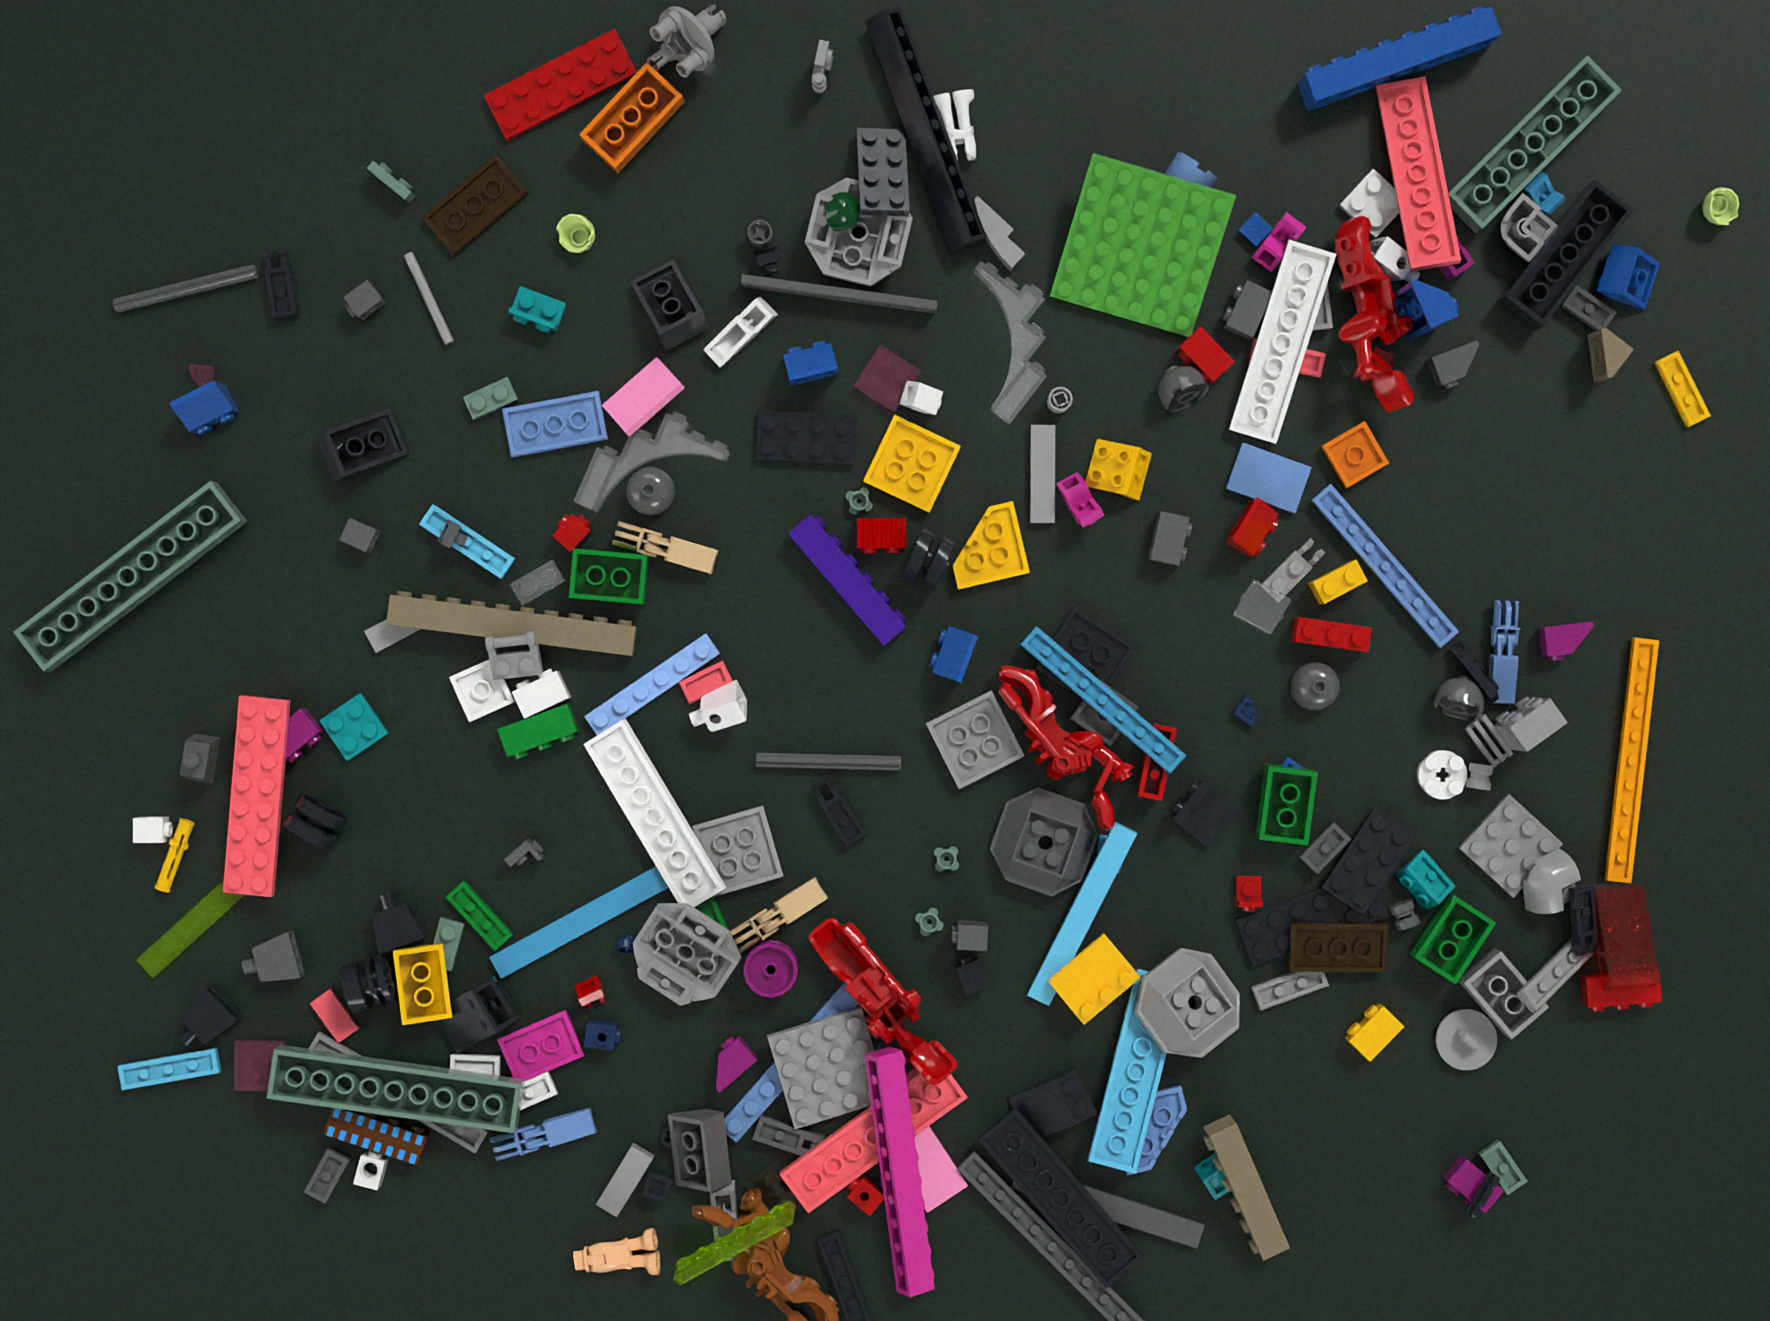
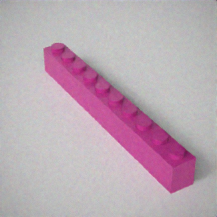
[864,1047,935,1297]

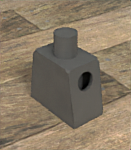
[180,734,221,783]
[242,930,305,982]

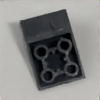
[437,974,521,1054]

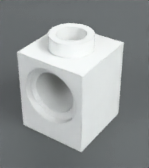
[900,381,943,415]
[133,817,173,843]
[353,1150,389,1190]

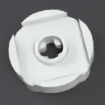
[1417,750,1467,799]

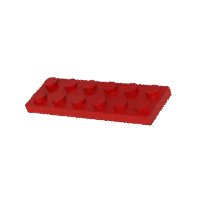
[484,29,637,141]

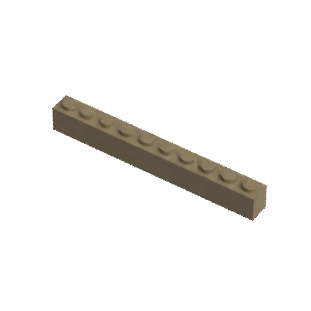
[386,591,637,656]

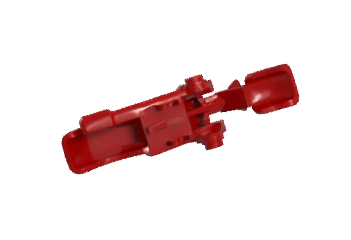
[1335,216,1414,412]
[998,665,1134,831]
[809,918,957,1085]

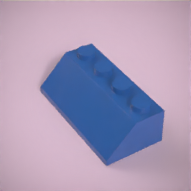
[1394,280,1459,340]

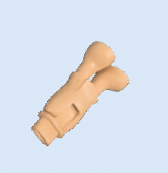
[573,1228,660,1275]

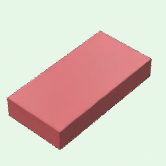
[679,661,733,704]
[310,988,360,1043]

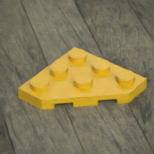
[952,501,1030,590]

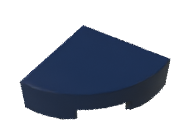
[1232,694,1256,728]

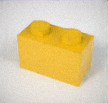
[1308,560,1368,605]
[1345,1003,1404,1062]

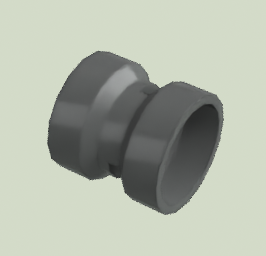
[748,220,773,248]
[1389,899,1420,931]

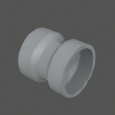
[1047,387,1073,413]
[1466,763,1494,790]

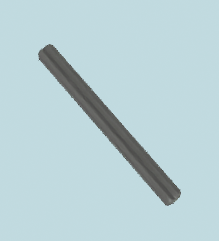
[113,265,258,312]
[755,753,901,771]

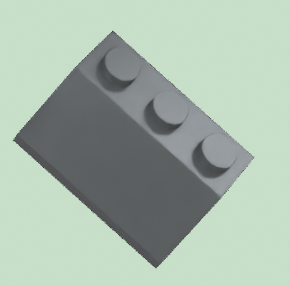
[668,1109,732,1192]

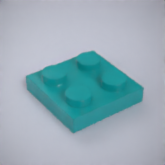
[319,693,389,761]

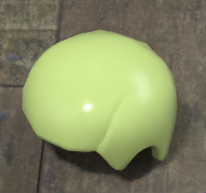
[1702,187,1739,225]
[556,214,595,253]

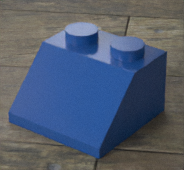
[1597,244,1660,309]
[783,341,838,386]
[169,380,239,435]
[929,626,978,683]

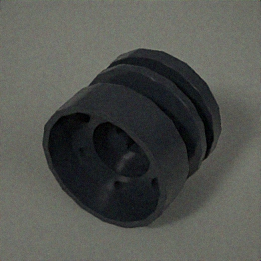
[340,953,398,1015]

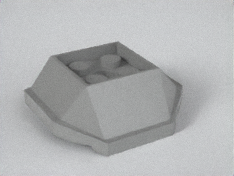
[805,178,913,287]
[633,903,741,1006]
[1134,948,1240,1058]

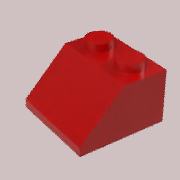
[1225,497,1279,557]

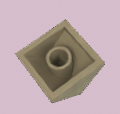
[1588,328,1634,383]

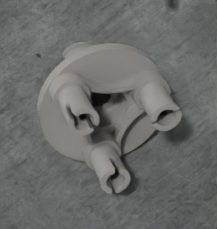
[647,5,726,77]

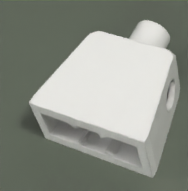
[1369,236,1420,283]
[689,680,747,732]

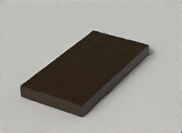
[421,154,529,256]
[1288,922,1389,972]

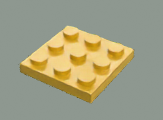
[863,415,961,513]

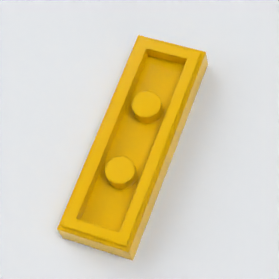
[1654,351,1711,428]

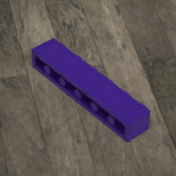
[788,514,906,646]

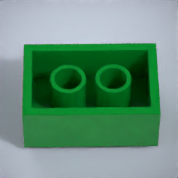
[569,548,649,605]
[1255,763,1318,845]
[1409,893,1496,984]

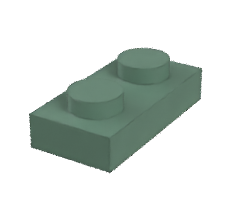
[367,161,415,203]
[463,377,519,420]
[433,917,465,971]
[1478,1140,1528,1195]

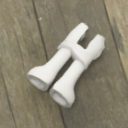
[934,89,976,161]

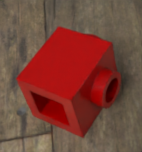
[552,514,593,553]
[847,1174,884,1216]

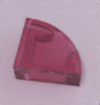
[189,364,215,387]

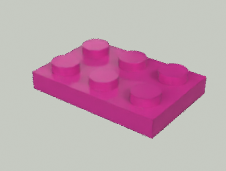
[497,1009,585,1081]

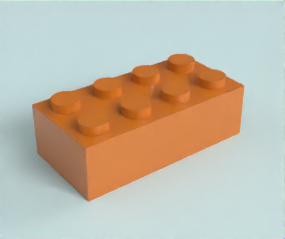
[579,62,685,173]

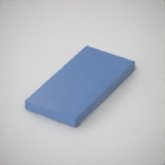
[502,391,608,458]

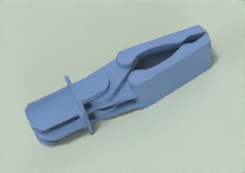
[1487,600,1520,704]
[490,1108,597,1161]

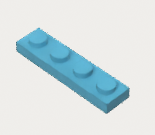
[419,504,515,579]
[118,1047,221,1090]

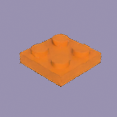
[1321,421,1389,489]

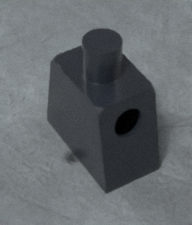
[372,892,428,954]
[179,985,242,1046]

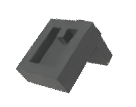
[504,838,545,867]

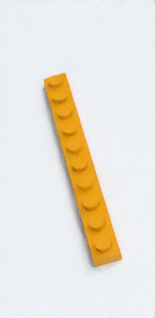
[1604,638,1659,883]

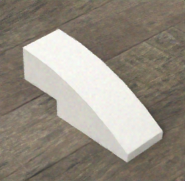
[703,297,778,367]

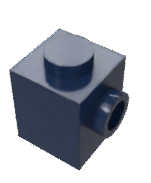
[584,1019,622,1050]

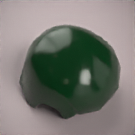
[825,192,860,232]

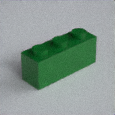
[497,704,579,760]

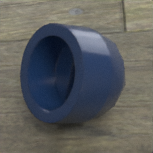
[616,934,635,954]

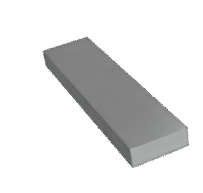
[1030,425,1055,523]
[1516,937,1595,1013]

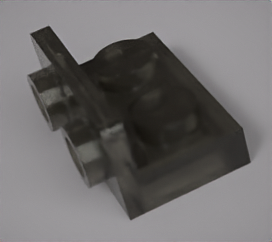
[744,1162,800,1223]

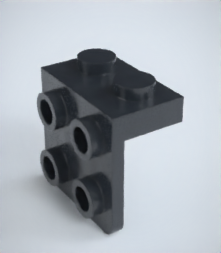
[1170,779,1237,846]

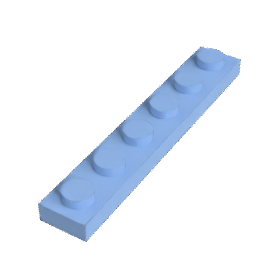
[584,634,720,735]

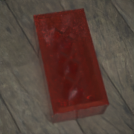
[1595,885,1660,991]

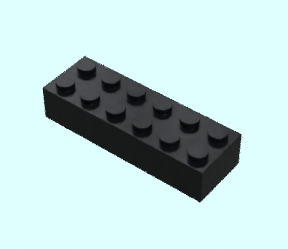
[1498,180,1634,330]

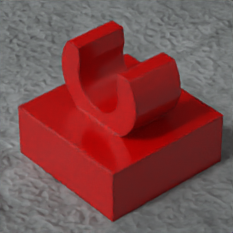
[575,975,605,1009]

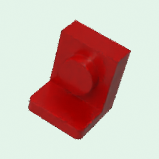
[1235,875,1263,912]

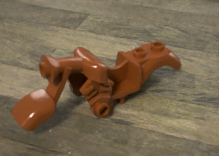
[691,1188,840,1321]

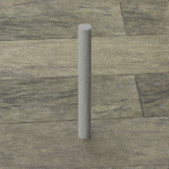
[404,252,454,345]

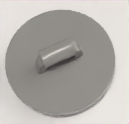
[1435,1009,1497,1070]

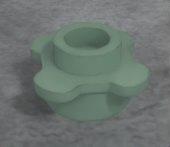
[846,488,873,515]
[934,846,959,871]
[915,908,943,936]

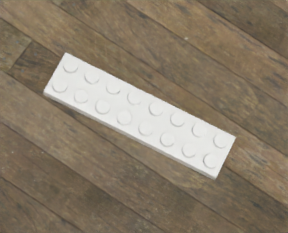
[1229,240,1336,444]
[584,719,727,907]

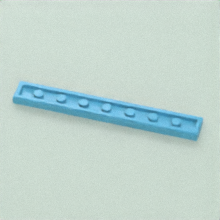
[1027,822,1137,1006]

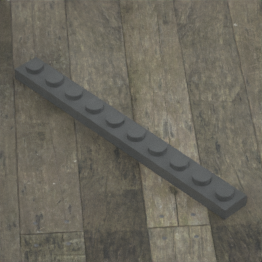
[957,1150,1144,1321]

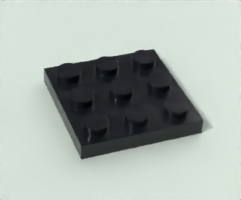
[1034,607,1136,700]

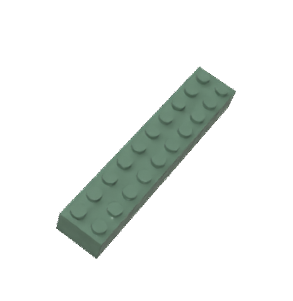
[13,481,247,671]
[267,1045,525,1133]

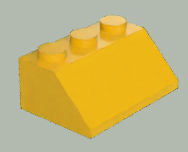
[1047,933,1141,1025]
[392,944,452,1025]

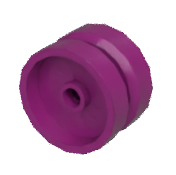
[743,939,799,998]

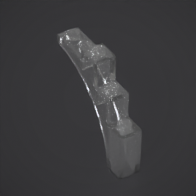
[974,261,1047,424]
[573,411,731,512]

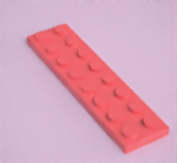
[1376,77,1461,272]
[223,695,291,897]
[779,1072,968,1213]

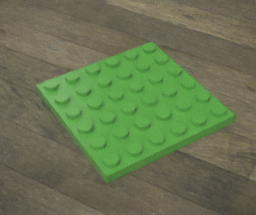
[1050,153,1236,337]

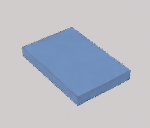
[1225,443,1312,514]

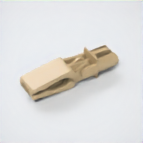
[611,521,719,574]
[730,877,828,953]

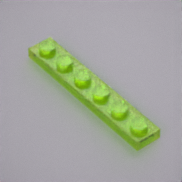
[136,880,245,978]
[673,1200,796,1286]

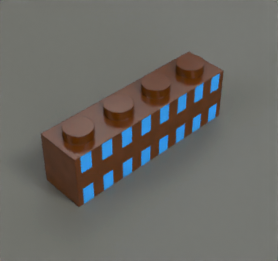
[324,1108,430,1165]

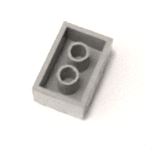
[1493,696,1568,752]
[1458,948,1549,1039]

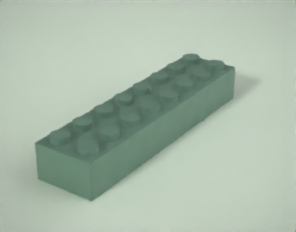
[1448,55,1622,233]

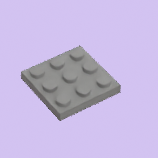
[926,690,1024,789]
[1458,794,1563,898]
[692,805,784,897]

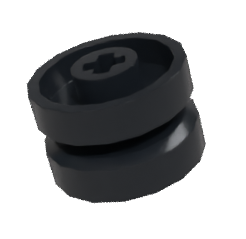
[902,528,955,591]
[283,793,349,850]

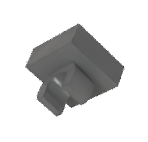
[437,519,468,548]

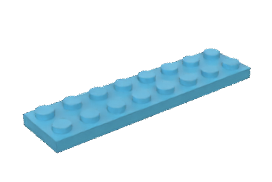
[1087,969,1167,1174]

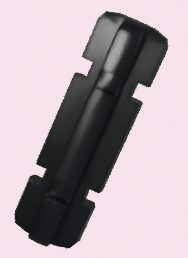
[1464,1172,1500,1218]

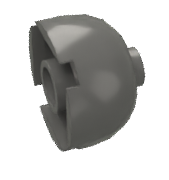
[1158,366,1209,412]
[626,467,676,516]
[1290,662,1340,710]
[1434,676,1485,720]

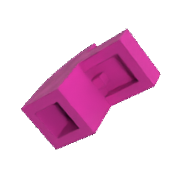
[1252,212,1306,272]
[1056,472,1104,527]

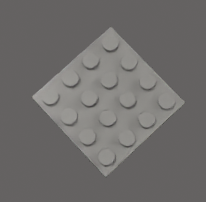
[767,1006,874,1129]

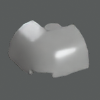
[1500,193,1557,263]
[1523,849,1581,914]

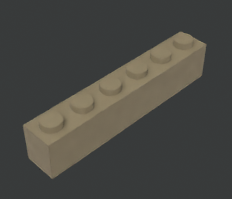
[1203,1114,1290,1261]

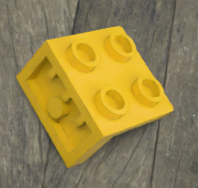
[1085,439,1152,501]

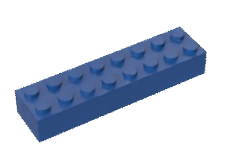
[1297,6,1502,112]

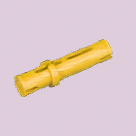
[155,818,195,893]

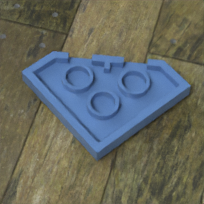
[1126,1085,1187,1175]

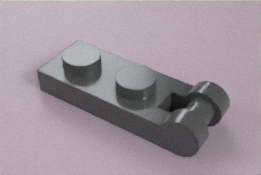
[753,1115,825,1156]

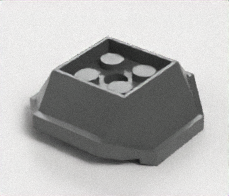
[990,787,1098,897]

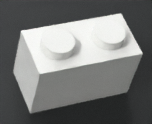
[512,669,571,719]

